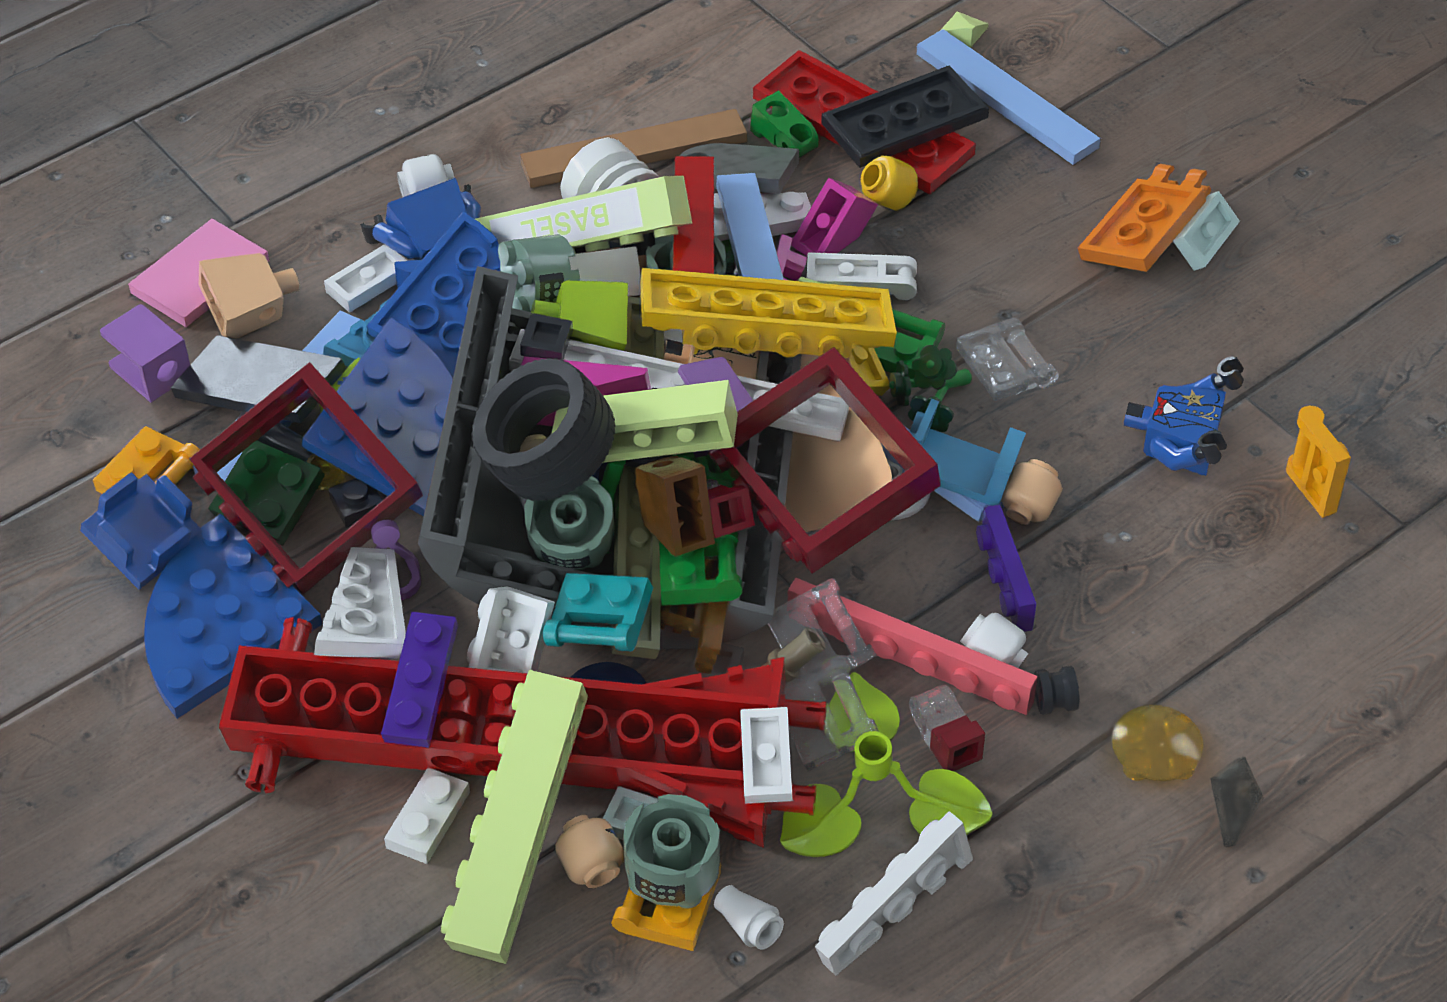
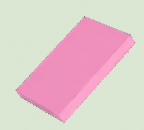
[128,219,269,327]

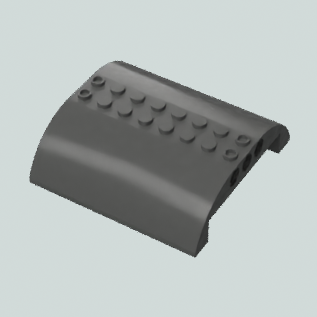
[418,266,802,649]

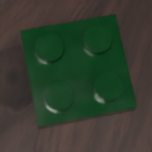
[208,441,325,546]

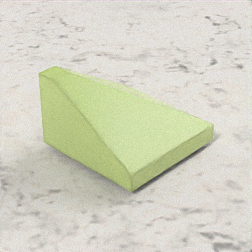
[941,11,988,48]

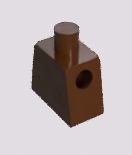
[635,456,715,556]

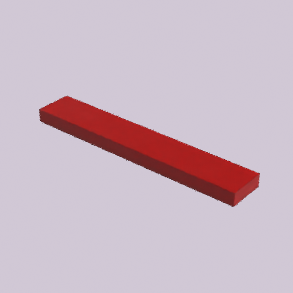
[673,156,714,274]

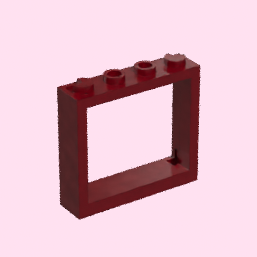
[707,347,941,574]
[189,362,423,594]

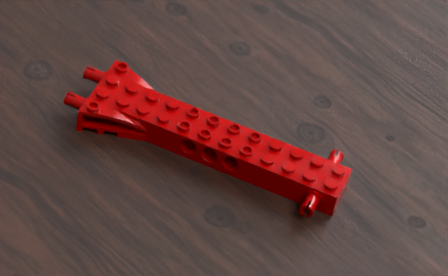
[219,617,827,848]

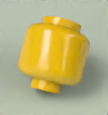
[861,156,918,211]

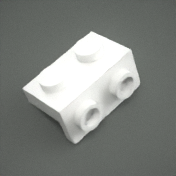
[467,586,555,673]

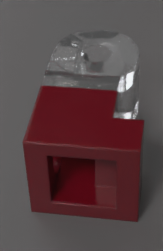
[706,479,755,538]
[909,684,986,771]

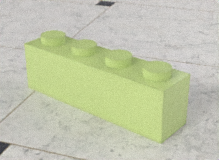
[552,380,738,463]

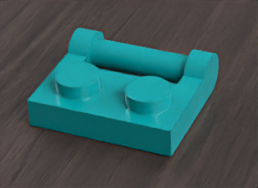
[543,573,654,652]

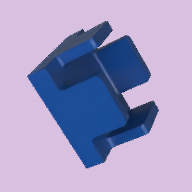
[80,472,202,590]

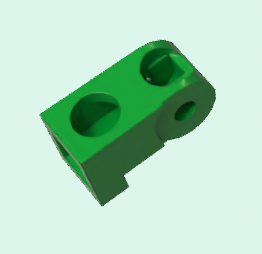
[750,90,819,158]

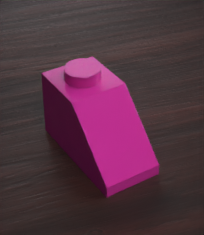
[791,178,878,257]

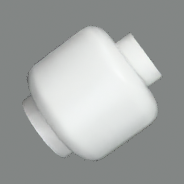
[397,154,454,197]
[960,613,1029,668]

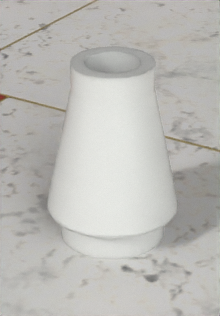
[714,885,784,950]

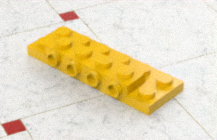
[640,268,897,358]

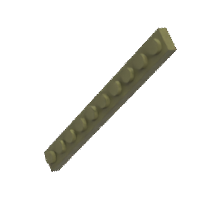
[612,296,664,659]

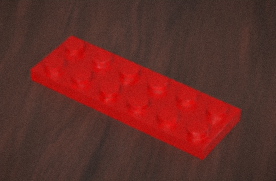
[753,50,976,195]

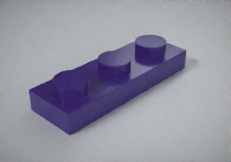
[976,504,1036,632]
[381,611,458,748]

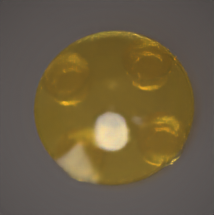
[1112,705,1203,781]

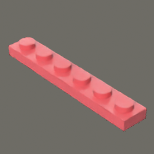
[787,578,1038,715]

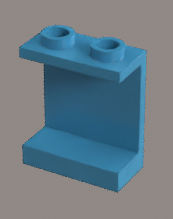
[902,399,1026,506]

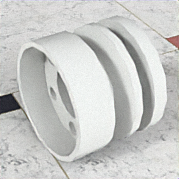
[560,137,659,243]

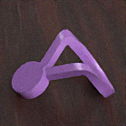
[371,520,421,601]

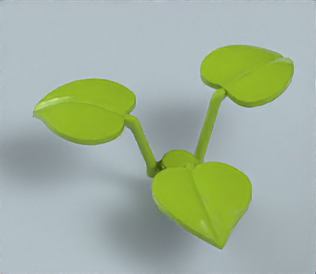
[780,672,992,857]

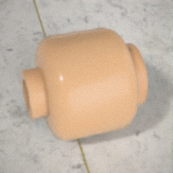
[1001,459,1063,525]
[555,815,624,888]

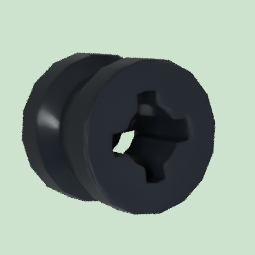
[1034,666,1080,715]

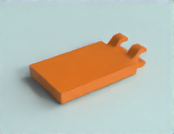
[1078,164,1211,272]

